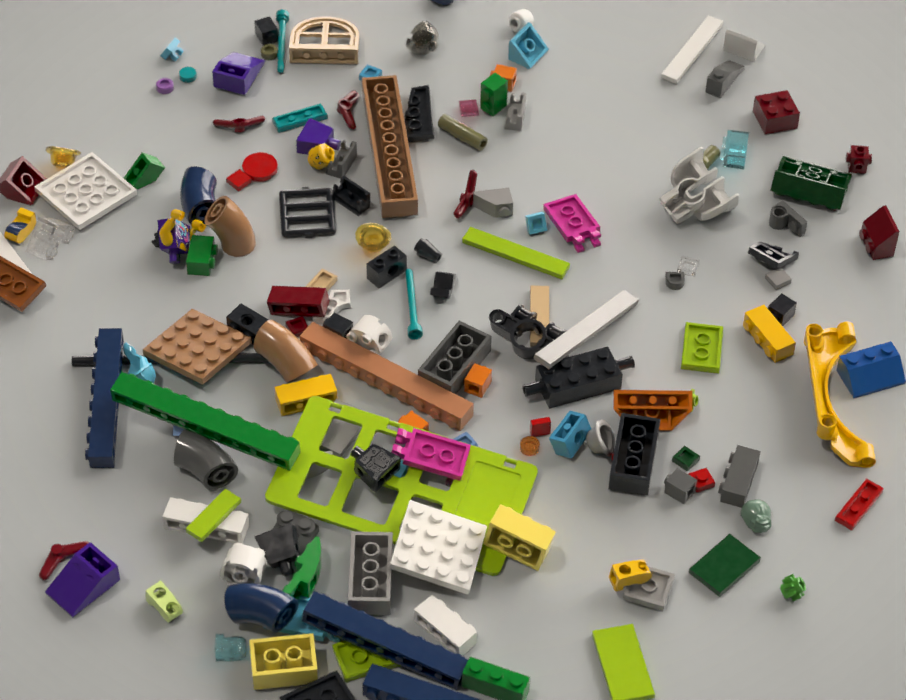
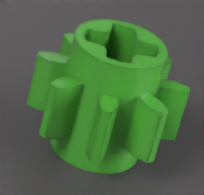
[780,574,806,602]

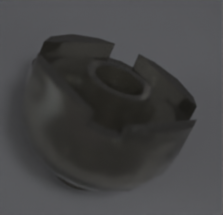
[406,21,439,55]

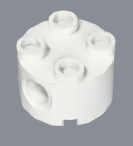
[346,315,392,355]
[220,543,267,586]

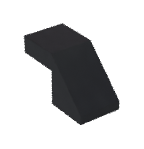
[430,271,456,298]

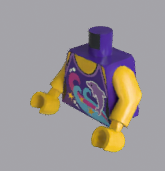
[157,209,206,264]

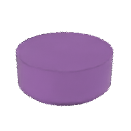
[156,78,174,94]

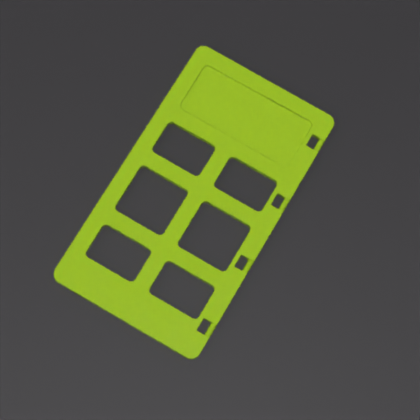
[265,396,538,576]

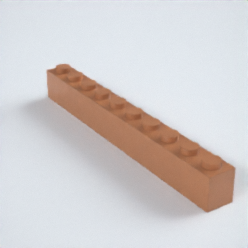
[300,322,474,431]

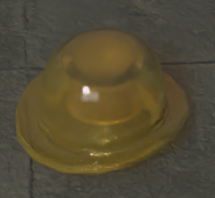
[45,146,81,169]
[355,222,391,252]

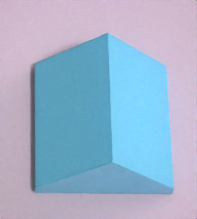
[508,22,549,69]

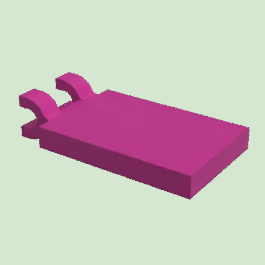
[543,194,601,253]
[391,428,471,481]

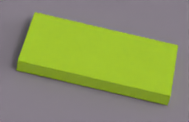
[592,624,655,700]

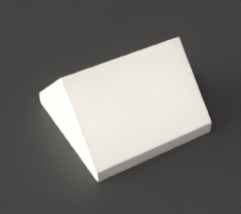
[723,29,765,62]

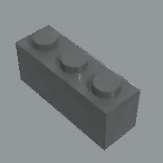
[718,445,761,508]

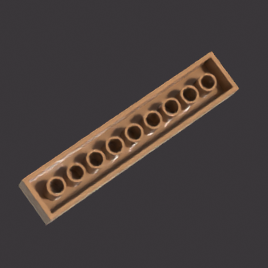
[362,75,418,218]

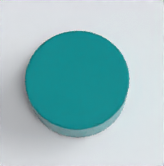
[179,67,197,83]

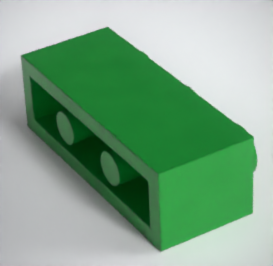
[462,656,530,700]

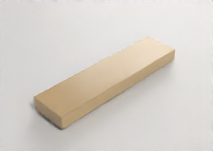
[530,285,549,347]

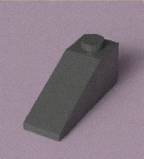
[705,60,744,99]

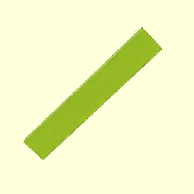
[462,227,570,279]

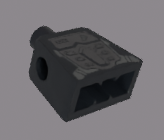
[351,444,401,493]

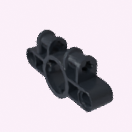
[489,304,569,360]

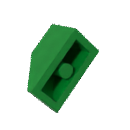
[124,152,165,190]

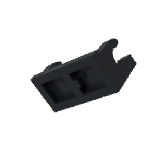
[333,176,371,216]

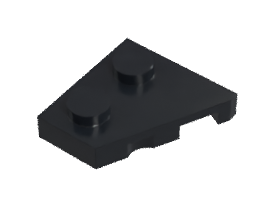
[748,242,799,269]

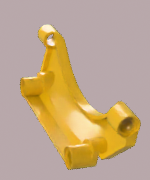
[803,321,876,468]

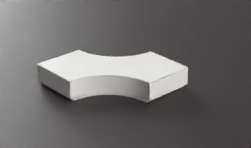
[313,289,351,323]

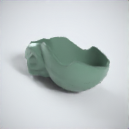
[740,499,772,533]

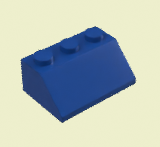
[836,341,906,399]

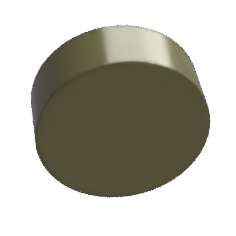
[261,44,278,60]

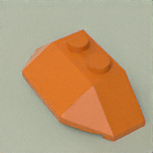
[613,390,692,431]

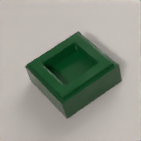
[672,446,700,472]

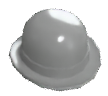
[587,419,614,457]

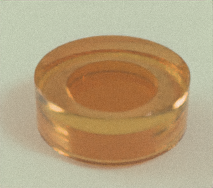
[520,436,540,456]

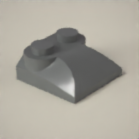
[272,510,319,556]

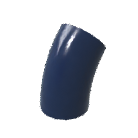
[180,166,217,226]
[224,583,299,633]

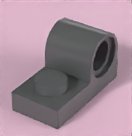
[769,200,808,237]

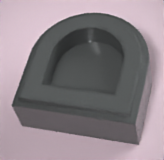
[665,272,685,290]

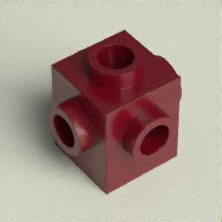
[845,145,872,174]

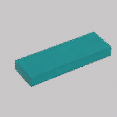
[272,103,328,133]

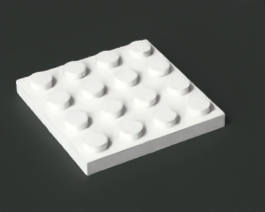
[35,152,137,230]
[389,500,487,595]

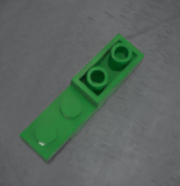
[282,536,321,600]

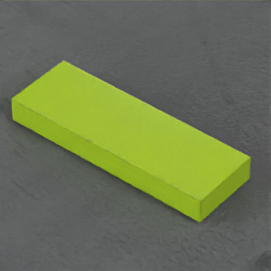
[186,488,241,542]

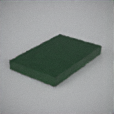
[688,534,761,597]

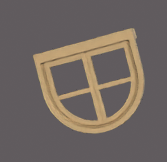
[289,17,359,64]

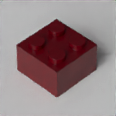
[753,90,800,135]

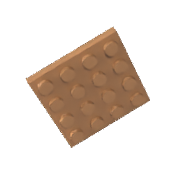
[143,309,252,385]

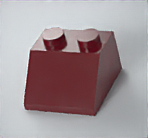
[0,156,47,205]
[859,205,900,260]

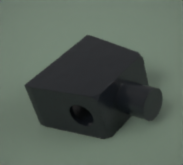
[254,523,300,576]

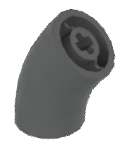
[174,429,238,489]

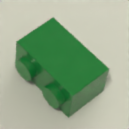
[480,73,508,116]
[186,235,218,276]

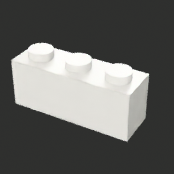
[414,595,477,655]

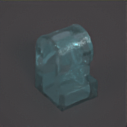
[214,634,247,661]

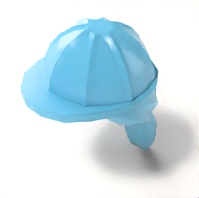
[123,342,156,383]

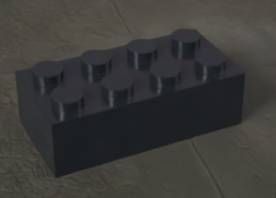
[608,413,661,496]

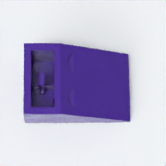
[212,52,265,95]
[45,542,120,617]

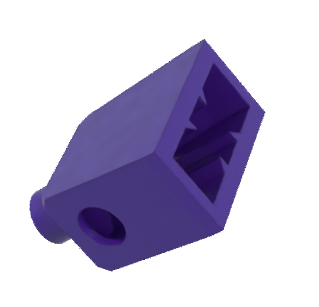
[296,118,341,155]

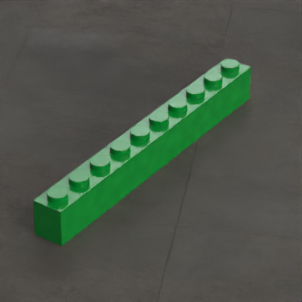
[110,372,301,471]

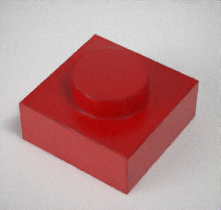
[688,467,715,493]

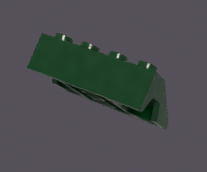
[770,156,852,210]

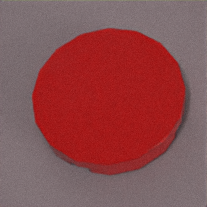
[242,152,278,182]

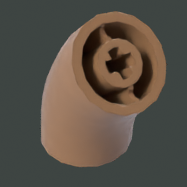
[205,196,256,257]
[254,320,318,382]

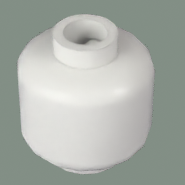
[509,9,534,33]

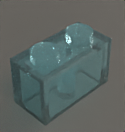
[720,130,749,169]

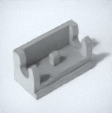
[504,93,526,131]

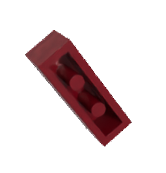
[267,286,330,317]

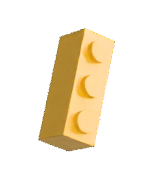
[743,305,796,363]
[274,374,338,416]

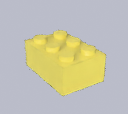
[483,504,556,571]
[249,633,318,690]

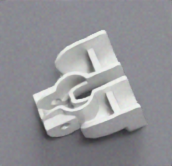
[659,147,740,224]

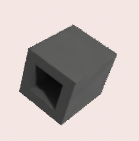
[664,468,697,504]

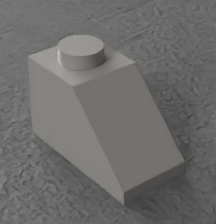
[473,188,513,218]

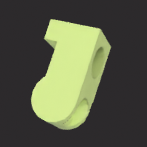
[145,581,183,623]

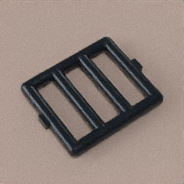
[279,187,336,238]

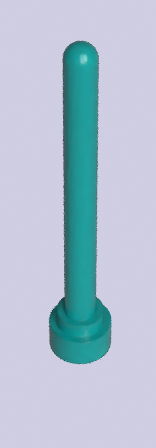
[276,9,289,73]
[405,269,423,340]

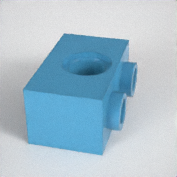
[549,411,591,459]

